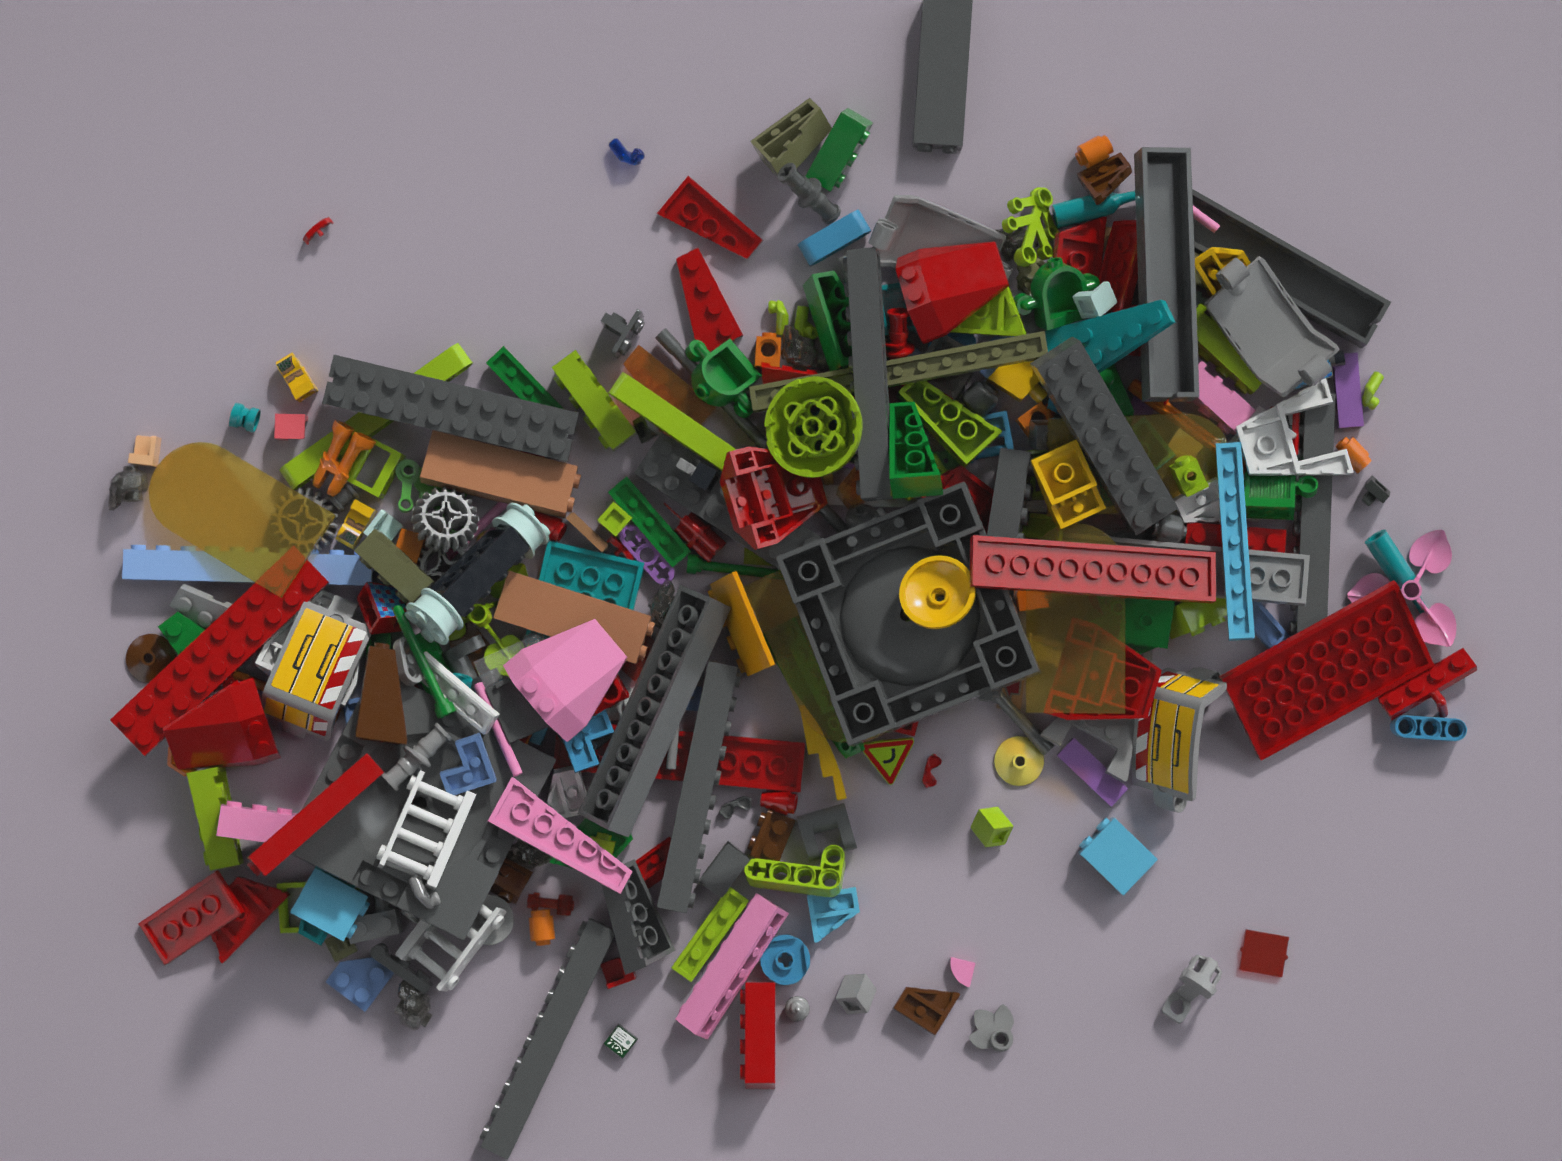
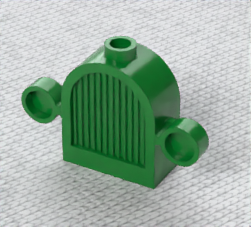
[1014,257,1100,331]
[685,339,762,418]
[1244,469,1318,520]

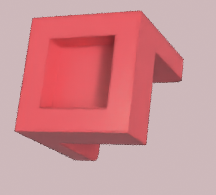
[274,414,308,441]

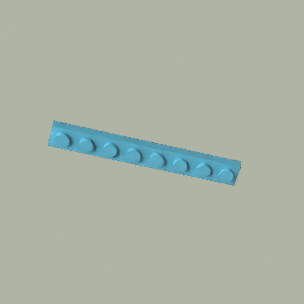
[1215,442,1255,641]

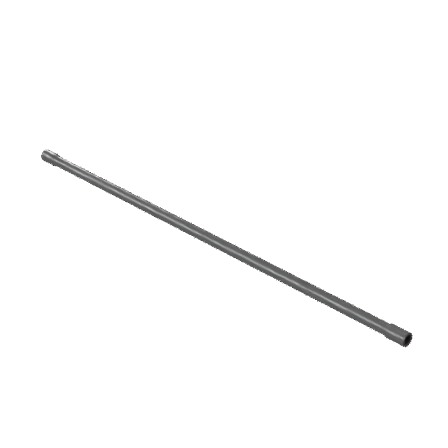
[655,328,1054,756]

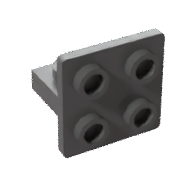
[601,309,645,359]

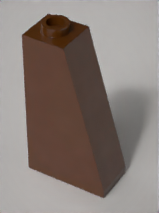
[354,643,407,746]

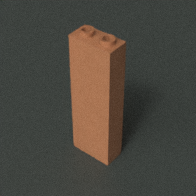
[420,430,581,518]
[493,571,655,664]

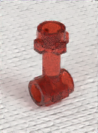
[527,892,575,916]

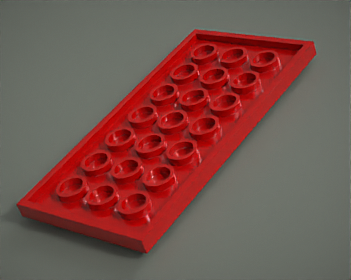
[1219,580,1435,761]

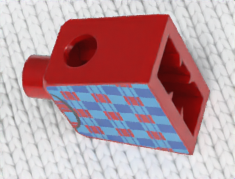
[357,582,409,634]

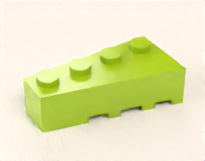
[1196,303,1262,395]
[551,350,637,451]
[896,381,1003,468]
[186,767,244,871]

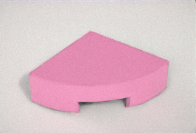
[950,957,975,987]

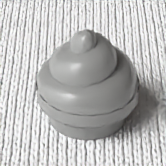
[785,996,810,1021]

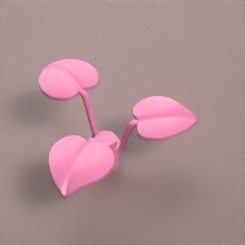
[1347,530,1456,647]

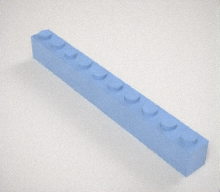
[122,545,375,586]

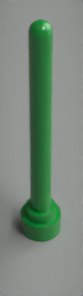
[686,554,785,580]
[393,605,456,719]

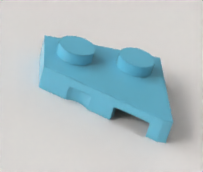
[807,887,860,943]

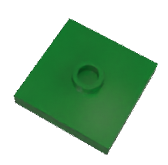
[1118,598,1175,649]

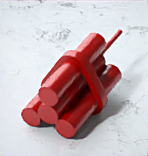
[663,502,727,563]

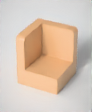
[128,435,162,468]

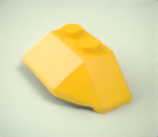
[1195,247,1251,297]

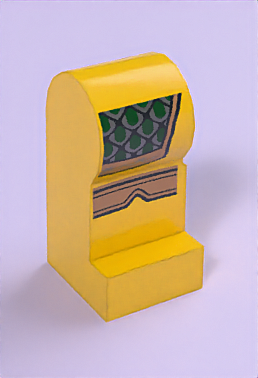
[275,352,319,402]
[335,499,378,549]

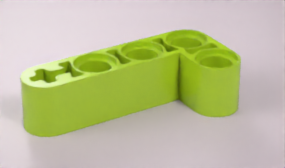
[744,845,845,897]

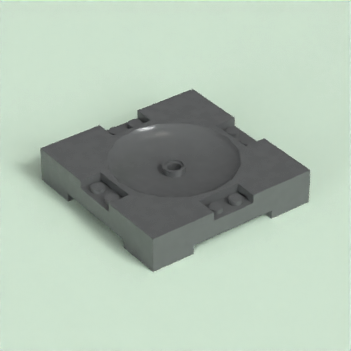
[776,482,1041,747]
[291,679,556,940]

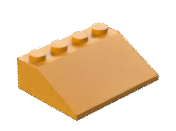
[707,571,775,676]

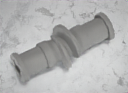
[381,723,452,791]

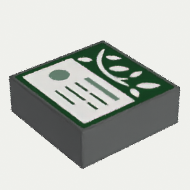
[603,1023,638,1059]

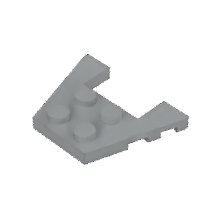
[1040,717,1135,783]

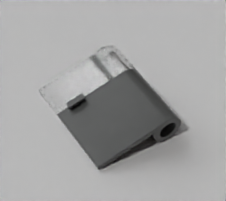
[473,632,550,744]

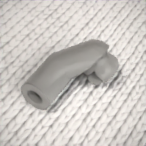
[408,875,441,909]

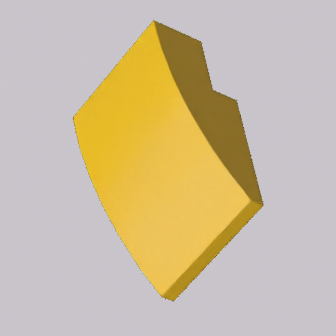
[1030,439,1106,530]

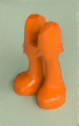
[313,419,376,497]

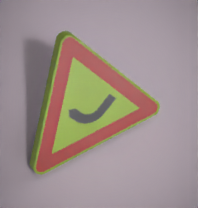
[863,737,914,785]

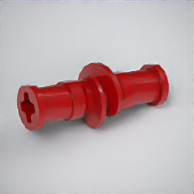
[885,308,915,386]

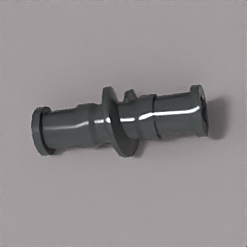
[777,163,841,224]

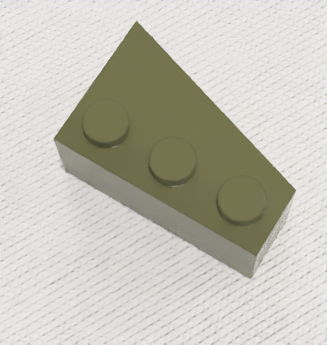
[750,98,832,176]
[354,529,435,604]

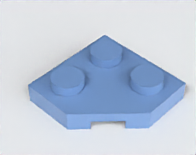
[326,957,394,1012]

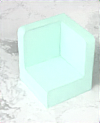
[1073,281,1117,318]
[363,510,403,541]

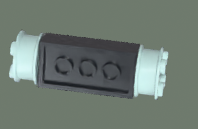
[405,503,550,645]

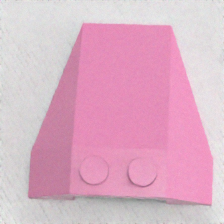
[503,619,628,742]

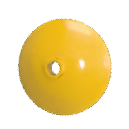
[899,556,976,629]

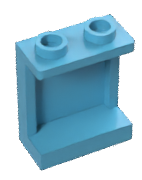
[1078,817,1158,896]
[290,868,370,941]

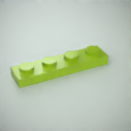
[671,887,749,982]

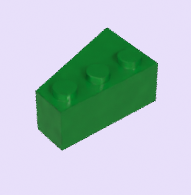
[158,612,206,655]

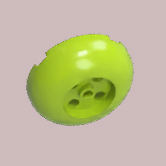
[764,376,863,477]

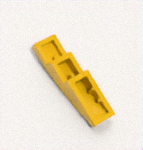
[800,705,847,800]

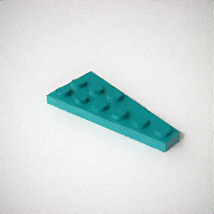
[1034,300,1176,373]

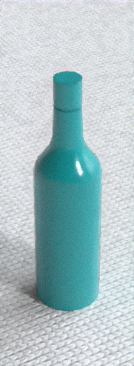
[1052,191,1135,229]
[1365,530,1429,614]

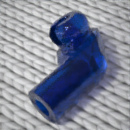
[609,138,645,166]

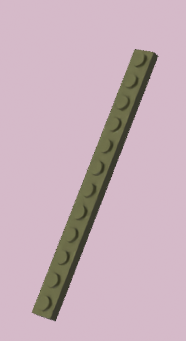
[749,331,1048,413]

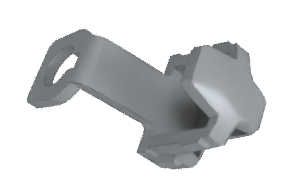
[1161,955,1222,1024]

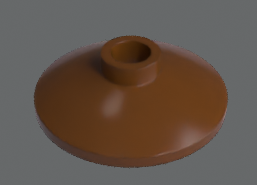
[126,634,176,683]

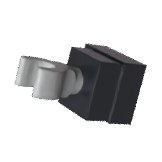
[676,458,721,494]

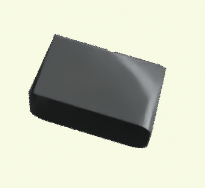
[698,840,750,898]

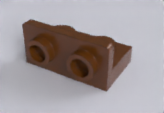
[747,809,796,861]
[490,858,533,904]

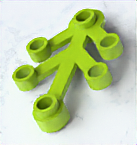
[1002,187,1059,267]

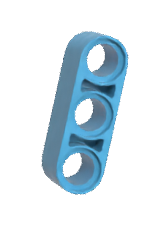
[798,209,871,267]
[1390,715,1467,741]

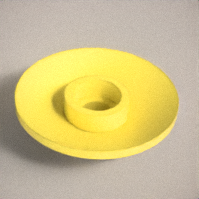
[994,736,1044,786]

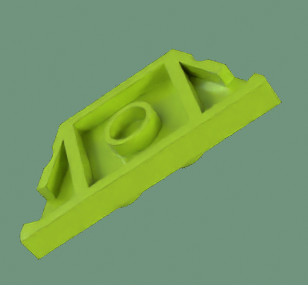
[950,286,1026,337]

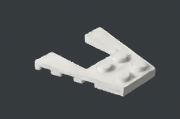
[1235,378,1354,476]

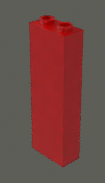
[247,753,384,877]

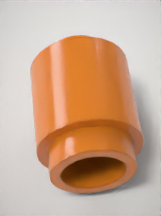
[1075,135,1114,168]
[1335,437,1372,473]
[528,909,555,946]

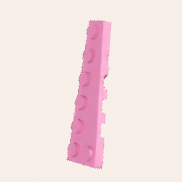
[487,777,633,894]

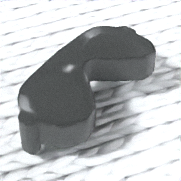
[719,796,752,819]

